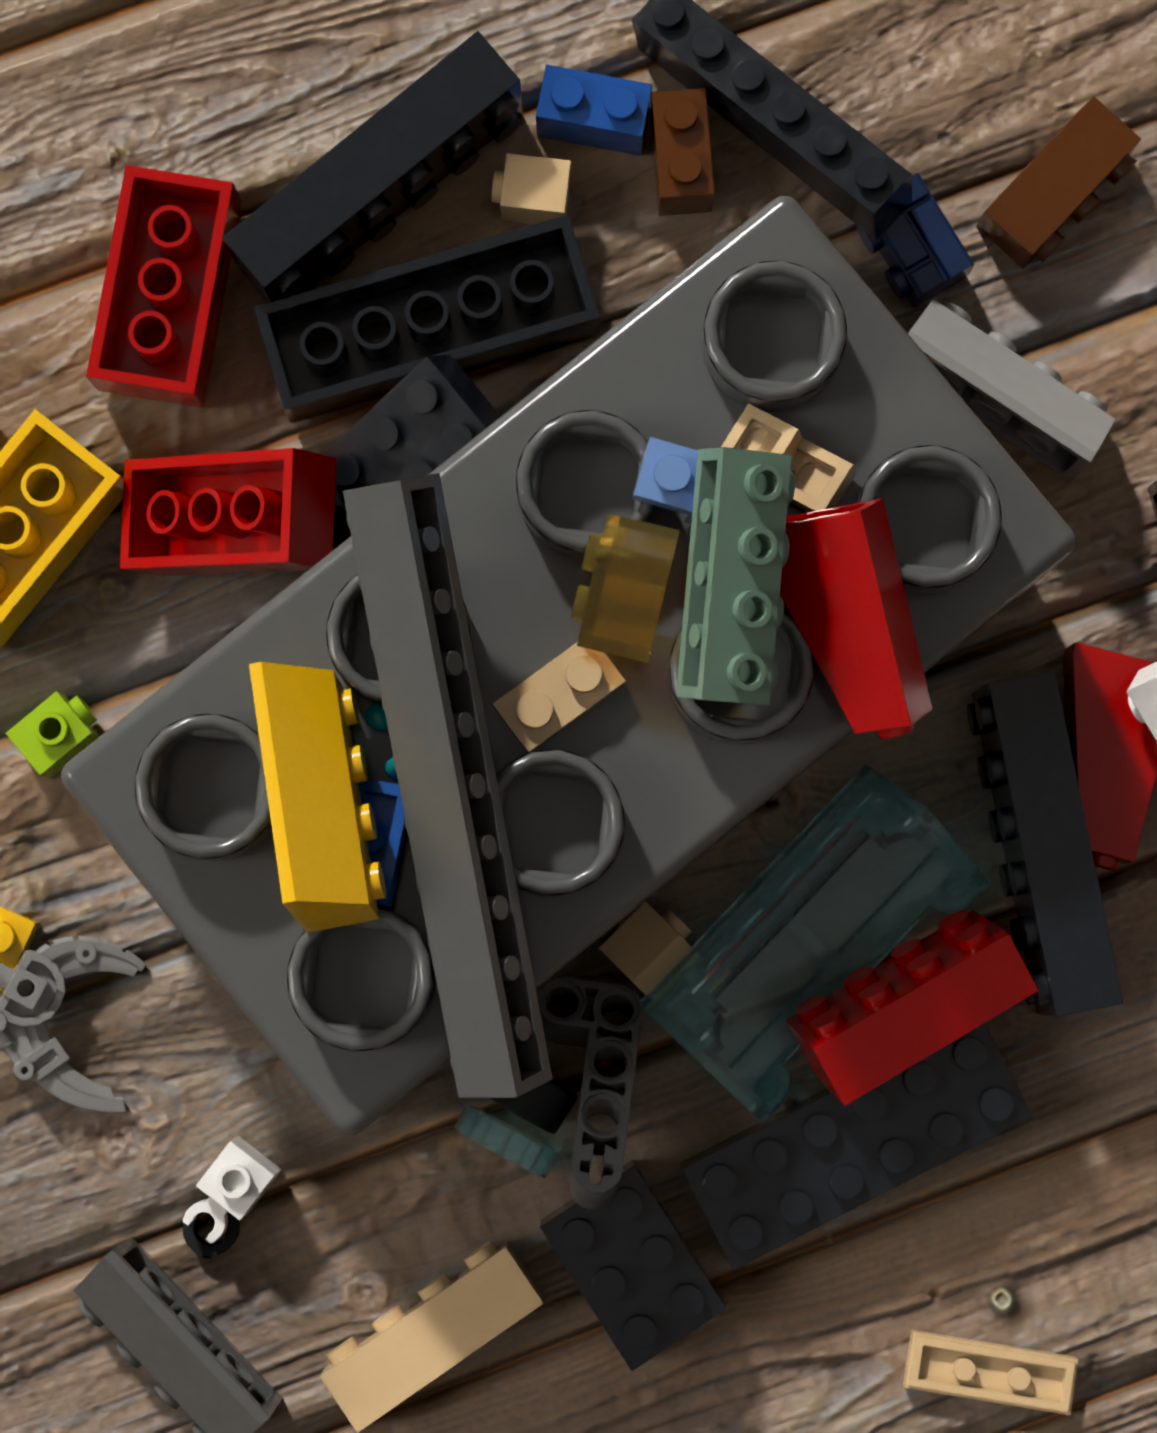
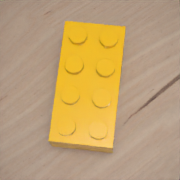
[0,409,124,649]

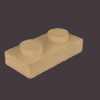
[493,633,626,754]

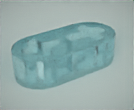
[454,1103,559,1178]

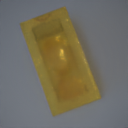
[571,513,680,663]

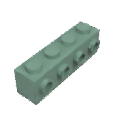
[676,447,795,705]

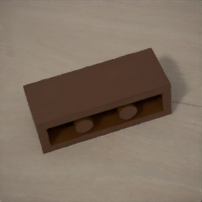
[976,96,1141,269]

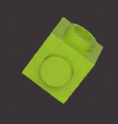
[5,691,100,779]

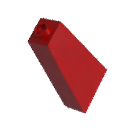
[780,498,932,739]
[1063,642,1157,871]

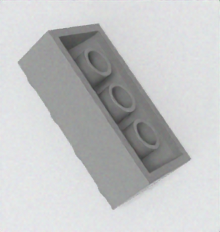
[908,299,1115,482]

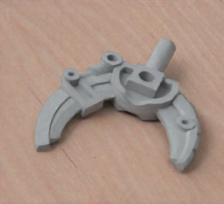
[0,936,145,1112]

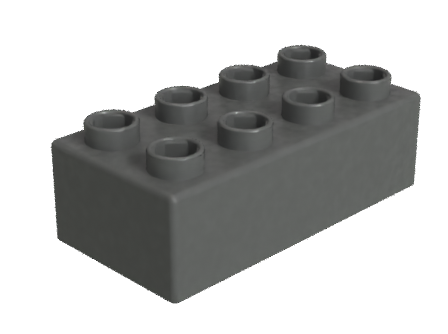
[61,196,1076,1136]

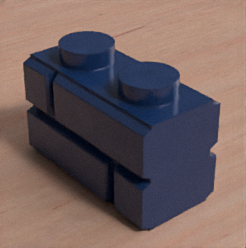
[857,173,975,307]

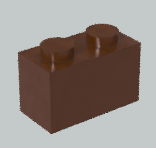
[650,88,715,216]

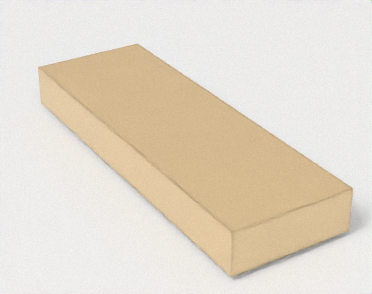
[903,1329,1078,1415]

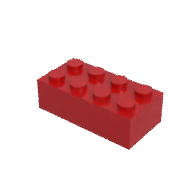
[86,165,242,408]
[120,448,337,576]
[785,909,1039,1106]

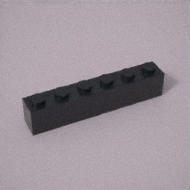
[631,0,912,240]

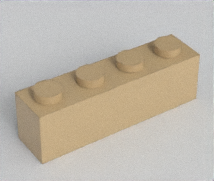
[319,1241,544,1433]

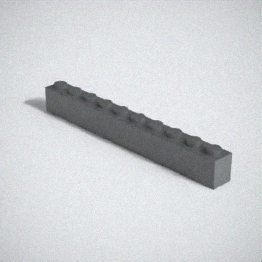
[343,473,553,1098]

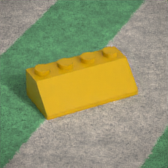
[249,662,386,933]

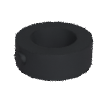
[183,1212,240,1258]

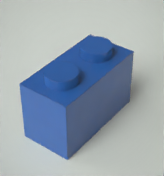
[536,64,652,156]

